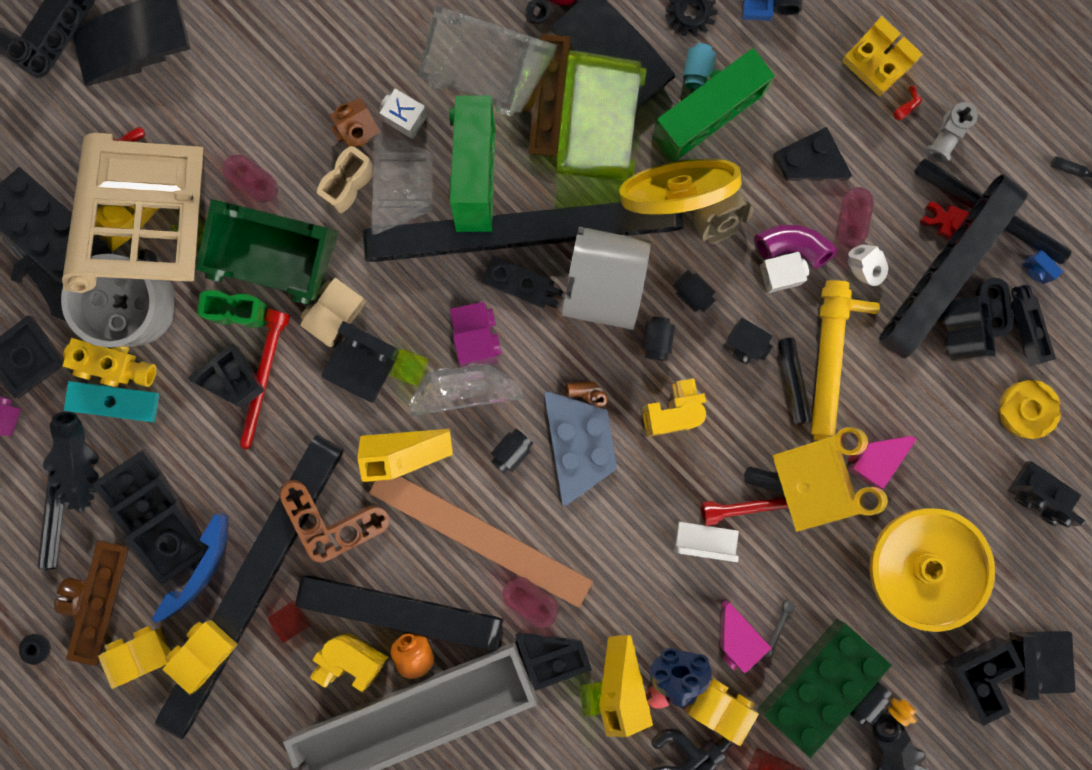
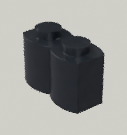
[941,296,995,362]

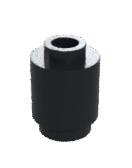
[672,269,716,313]
[642,317,675,361]
[490,428,533,473]
[850,682,893,726]

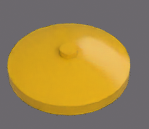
[619,158,742,214]
[869,508,995,632]

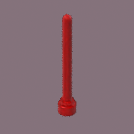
[240,309,291,450]
[701,497,789,526]

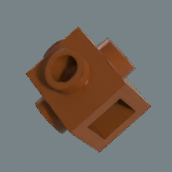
[330,97,381,147]

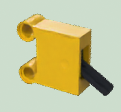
[744,427,888,532]

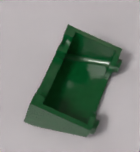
[195,199,339,304]

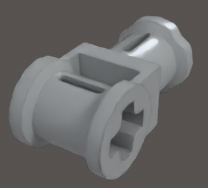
[925,102,978,164]

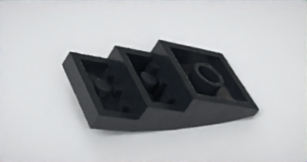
[73,0,191,86]
[551,0,676,115]
[92,448,209,585]

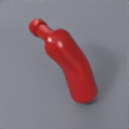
[893,85,922,121]
[113,127,145,142]

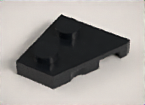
[773,127,853,181]
[189,343,265,408]

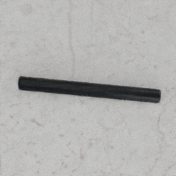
[914,159,1072,264]

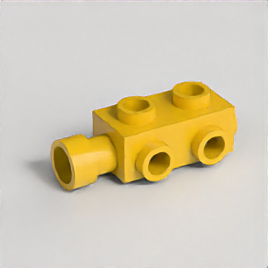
[62,338,156,388]

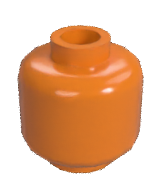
[390,633,434,679]

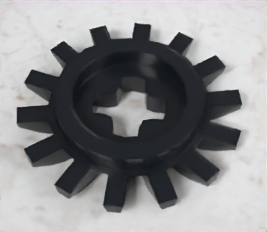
[665,0,718,37]

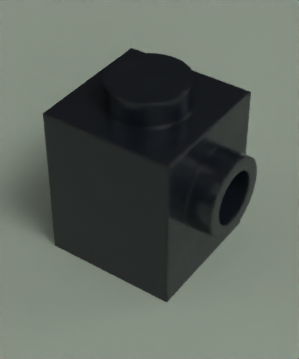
[723,317,773,365]

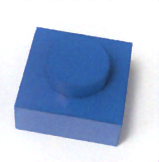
[742,0,774,21]
[1022,250,1063,284]

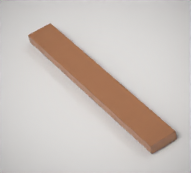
[369,476,593,608]

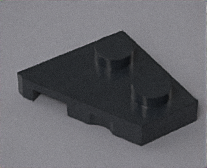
[515,632,592,691]

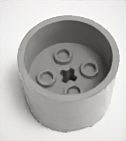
[562,227,651,330]
[61,254,175,347]

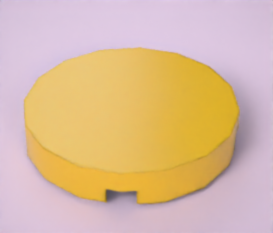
[998,380,1061,439]

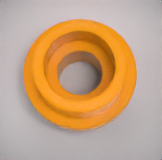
[888,698,917,727]

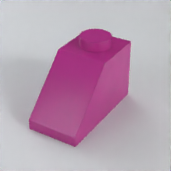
[846,436,917,489]
[720,600,772,673]

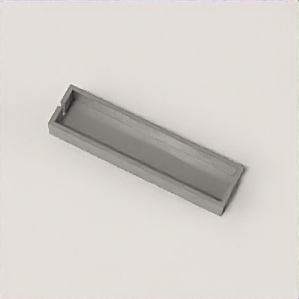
[283,642,537,770]

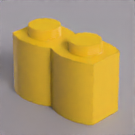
[162,620,238,695]
[98,626,171,689]
[685,678,759,746]

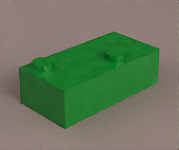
[652,48,775,162]
[449,95,496,232]

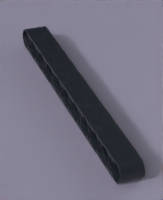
[362,202,684,262]
[155,434,344,740]

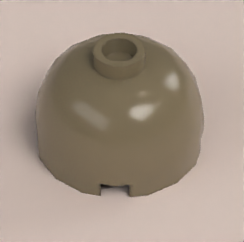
[692,191,753,244]

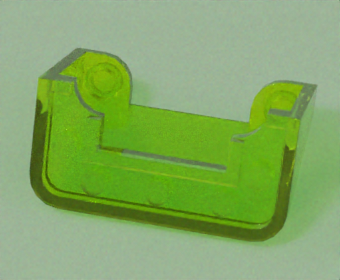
[556,50,646,181]

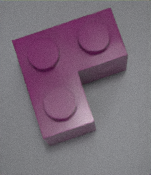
[450,302,502,370]

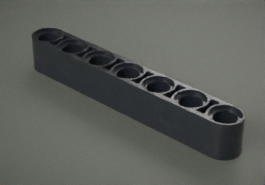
[879,174,1028,359]
[295,575,504,650]

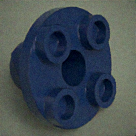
[650,648,712,707]

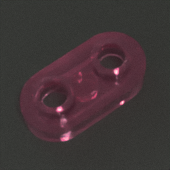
[223,155,278,203]
[836,187,874,247]
[503,576,559,628]

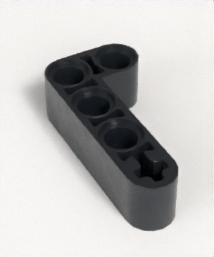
[0,0,96,78]

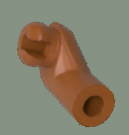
[564,381,608,408]

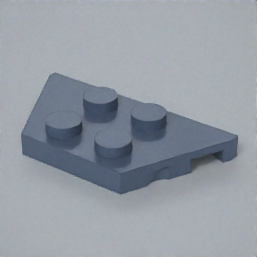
[544,392,617,506]

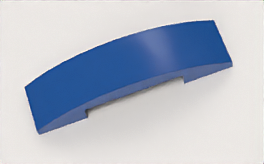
[151,513,229,623]

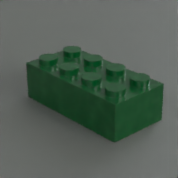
[758,619,892,758]

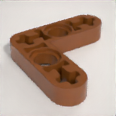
[279,480,389,563]

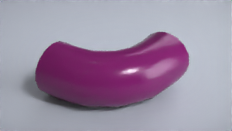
[754,225,838,269]

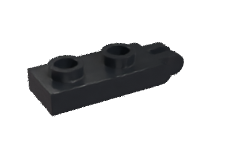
[481,256,563,309]
[1011,285,1056,366]

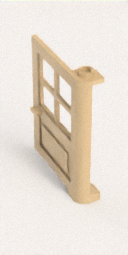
[62,133,204,293]

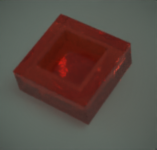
[267,600,310,643]

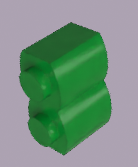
[197,290,268,328]

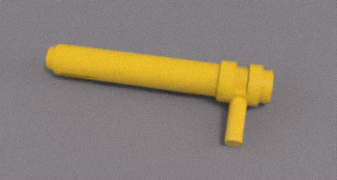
[811,280,880,441]

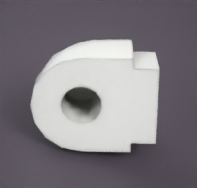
[847,245,888,286]

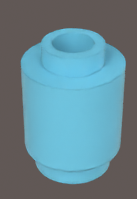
[683,43,717,90]

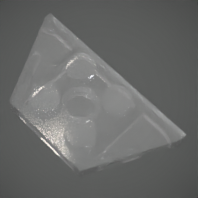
[372,130,433,234]
[409,363,523,416]

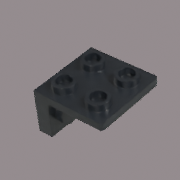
[321,321,401,403]
[1007,461,1086,528]
[1009,631,1076,700]

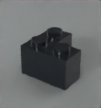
[943,637,1025,726]

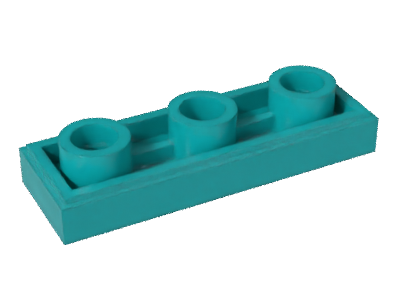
[63,381,160,423]

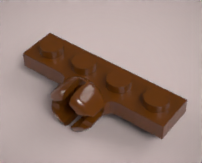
[510,34,572,157]
[54,540,130,666]

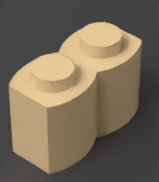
[317,146,374,214]
[300,278,367,348]

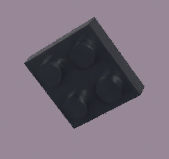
[0,315,64,399]

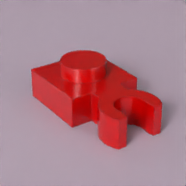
[919,202,969,239]

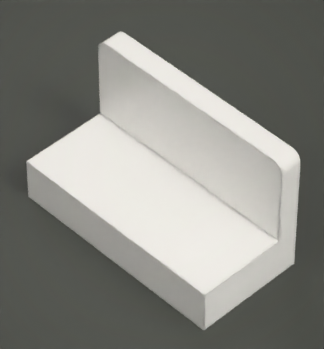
[674,521,739,562]

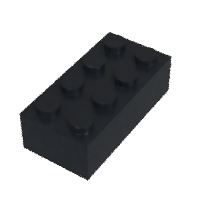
[0,166,112,289]

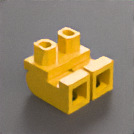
[841,16,923,97]
[641,378,706,437]
[310,633,389,692]

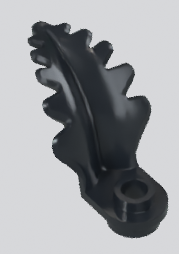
[43,411,99,512]
[873,714,928,770]

